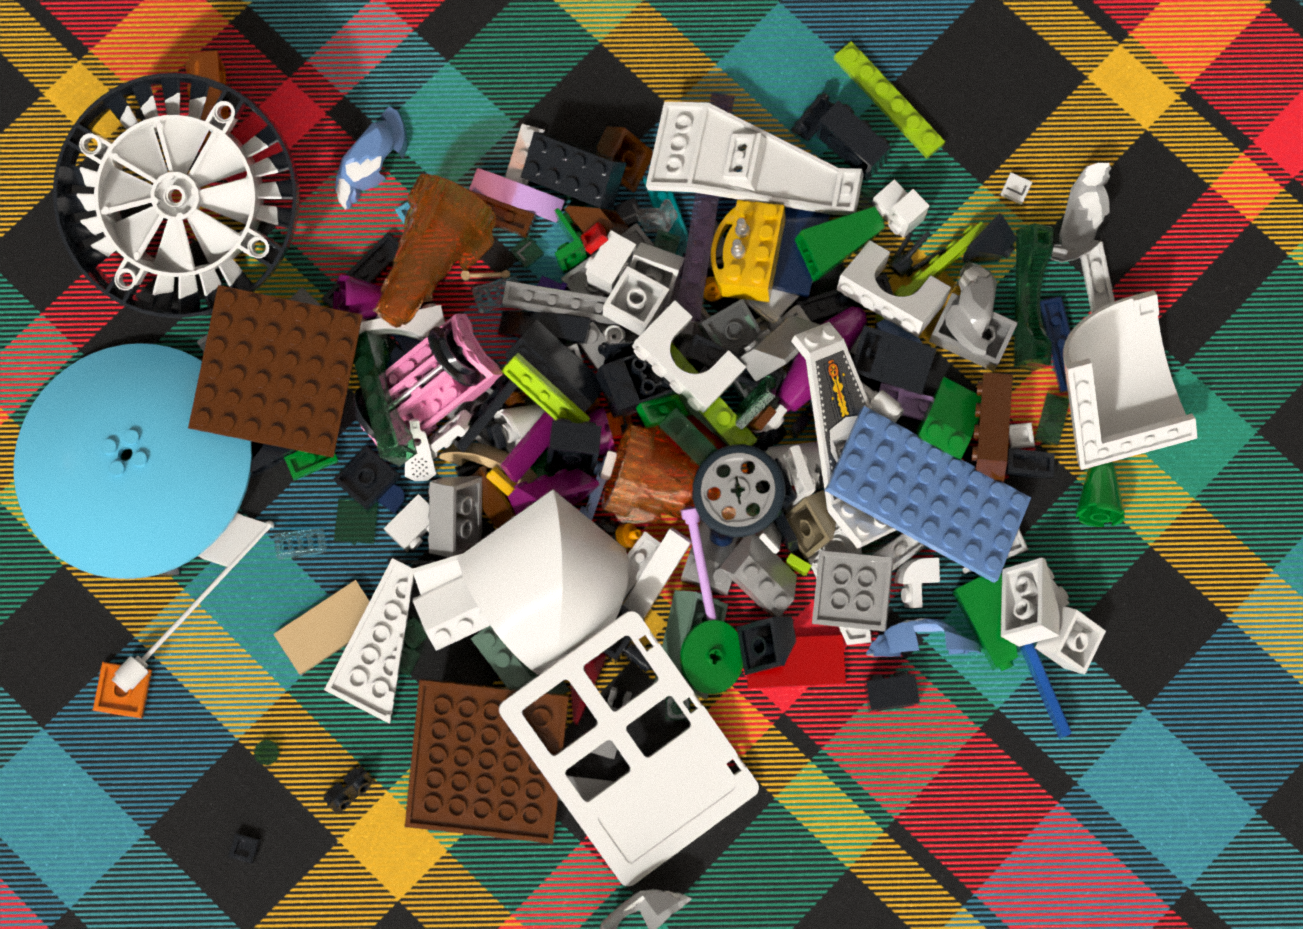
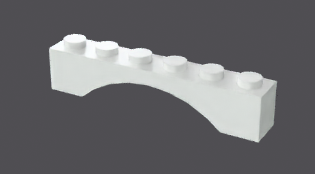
[358,304,445,342]

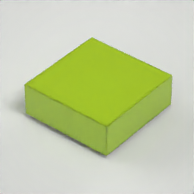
[786,553,812,576]

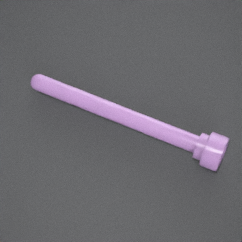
[681,506,716,620]

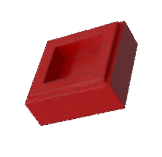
[581,222,609,255]

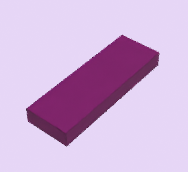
[500,412,555,483]

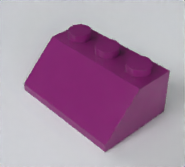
[508,468,600,516]

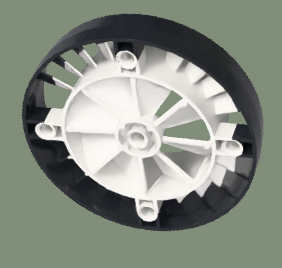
[53,73,300,318]

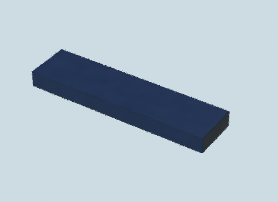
[1037,296,1071,393]

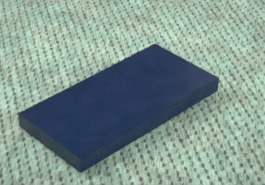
[772,207,830,298]

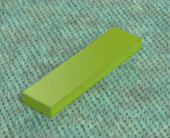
[501,353,590,423]

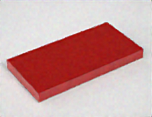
[747,635,846,689]

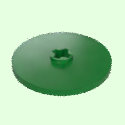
[680,620,743,694]

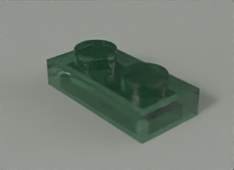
[1034,393,1069,446]

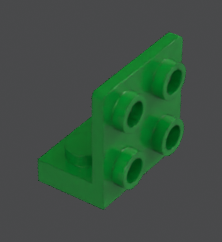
[554,208,588,274]

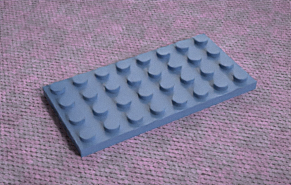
[825,406,1031,583]

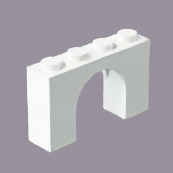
[837,241,951,337]
[632,300,746,413]

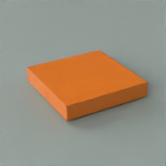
[93,662,152,719]

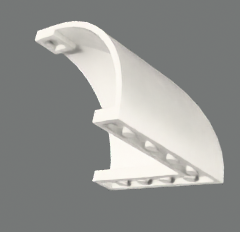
[1063,290,1197,470]
[457,490,629,675]

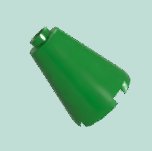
[1075,462,1125,527]

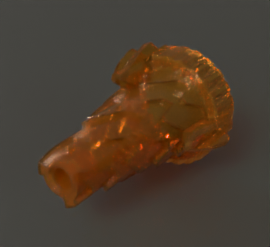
[373,174,496,328]
[602,424,760,524]

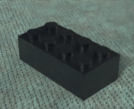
[521,132,627,208]

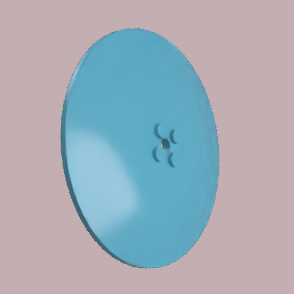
[14,343,252,579]

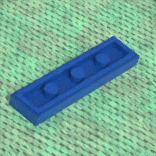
[1020,643,1071,739]

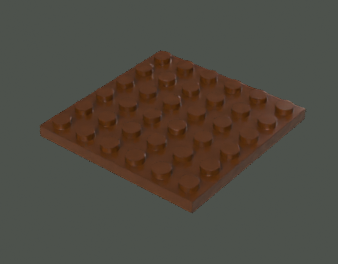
[188,285,363,458]
[405,679,569,844]

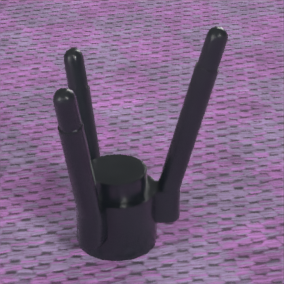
[889,232,946,278]

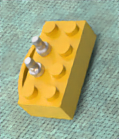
[711,200,786,302]

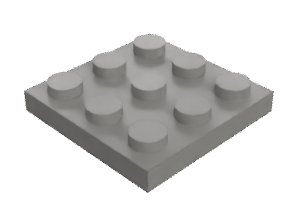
[812,551,893,631]

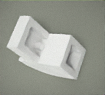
[894,557,940,608]

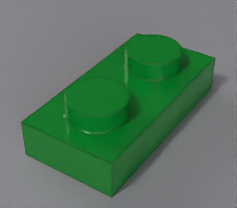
[636,394,688,428]
[284,451,339,481]

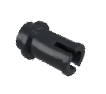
[455,461,484,477]
[623,643,651,673]

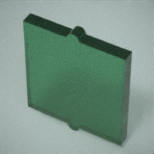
[334,499,379,545]

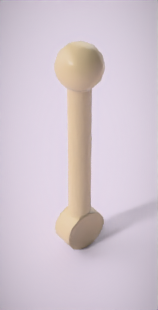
[461,270,510,280]

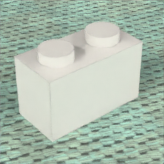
[384,494,429,552]

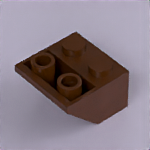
[565,206,629,236]

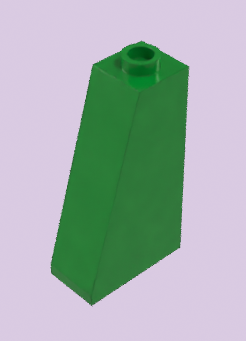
[794,206,885,282]
[952,574,1018,672]

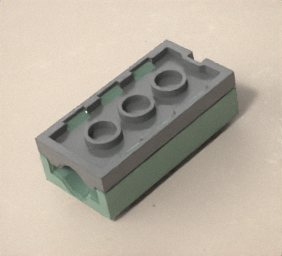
[698,299,787,407]

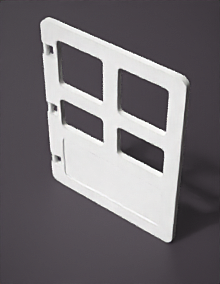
[499,611,759,886]

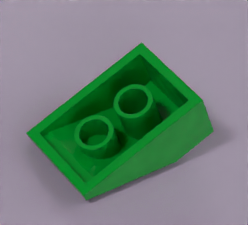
[915,377,981,460]

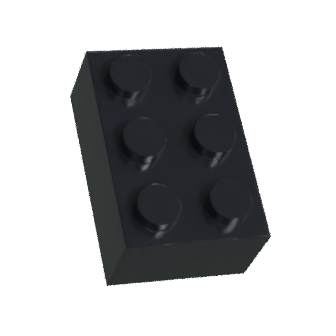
[816,100,891,182]

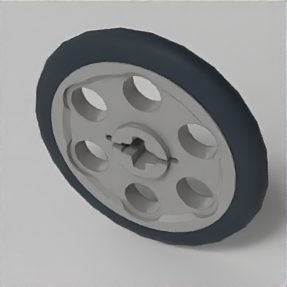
[692,444,785,537]

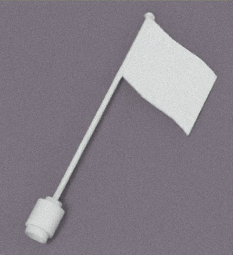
[112,513,274,693]

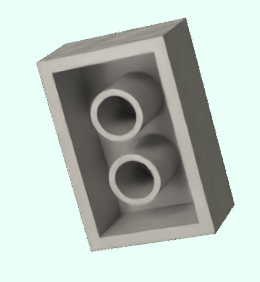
[929,293,1017,372]

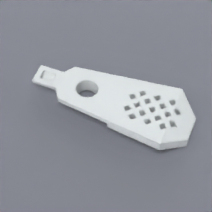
[405,419,436,481]

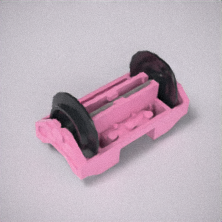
[353,314,503,456]

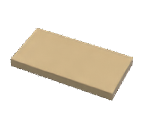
[273,580,370,675]

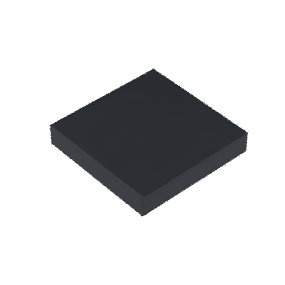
[333,445,401,512]

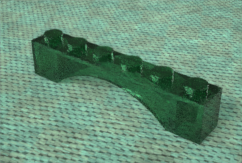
[1014,223,1053,371]
[354,330,418,466]
[658,407,782,530]

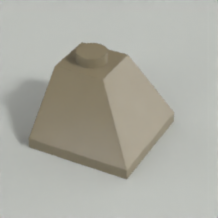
[785,490,836,560]

